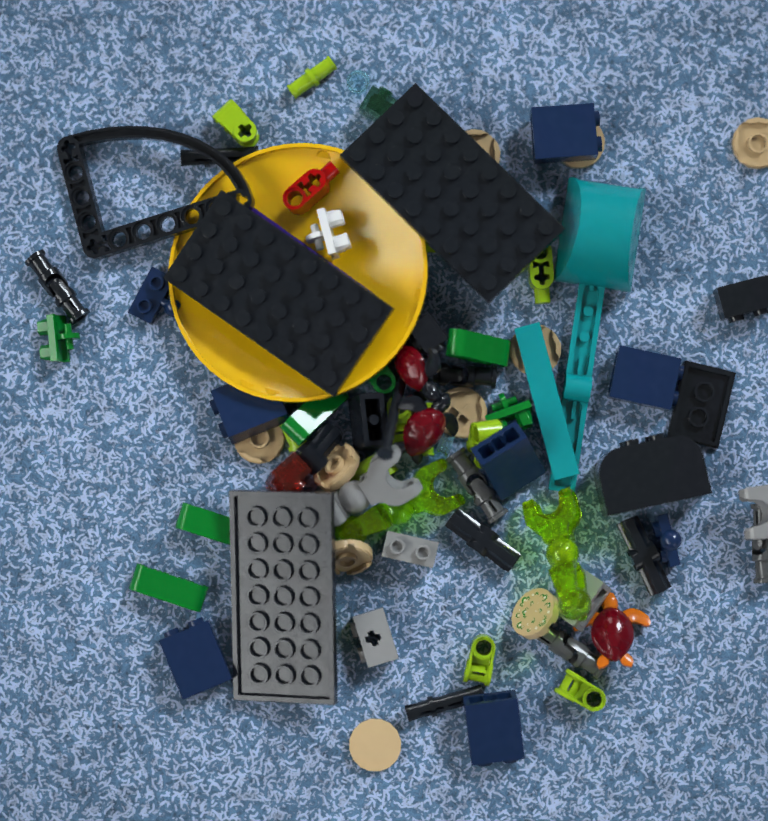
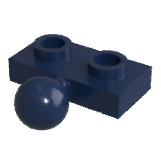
[128,267,181,325]
[651,513,682,567]

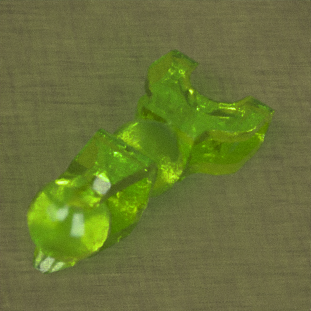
[335,459,466,542]
[522,486,591,621]

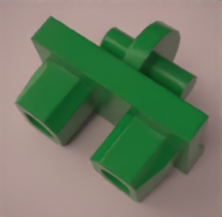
[37,314,80,363]
[485,393,533,430]

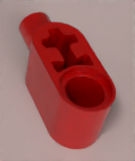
[283,161,340,215]

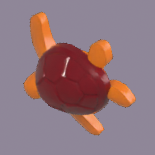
[573,592,651,669]

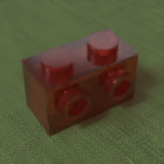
[265,451,312,492]

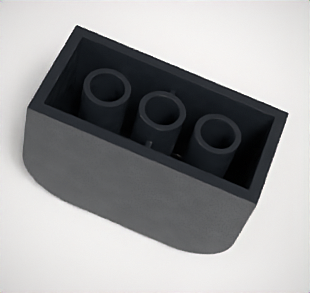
[594,433,712,516]

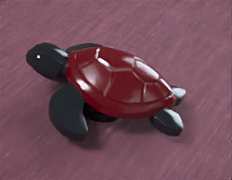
[394,340,442,401]
[395,393,459,465]

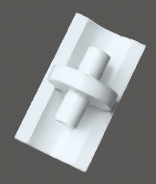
[305,208,352,260]

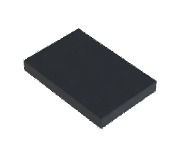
[667,360,736,449]

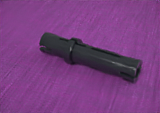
[180,146,259,167]
[404,684,484,722]

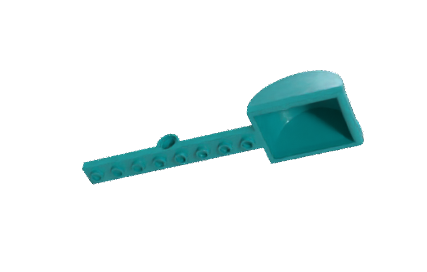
[548,177,646,494]

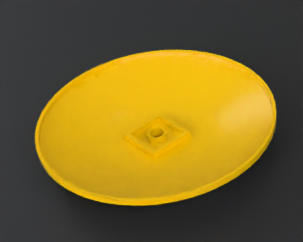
[168,143,428,403]

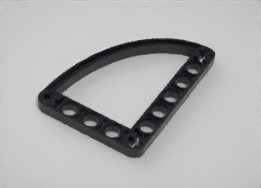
[57,126,255,260]

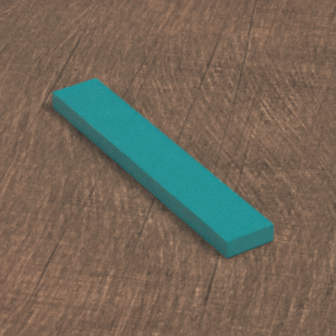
[514,322,580,481]

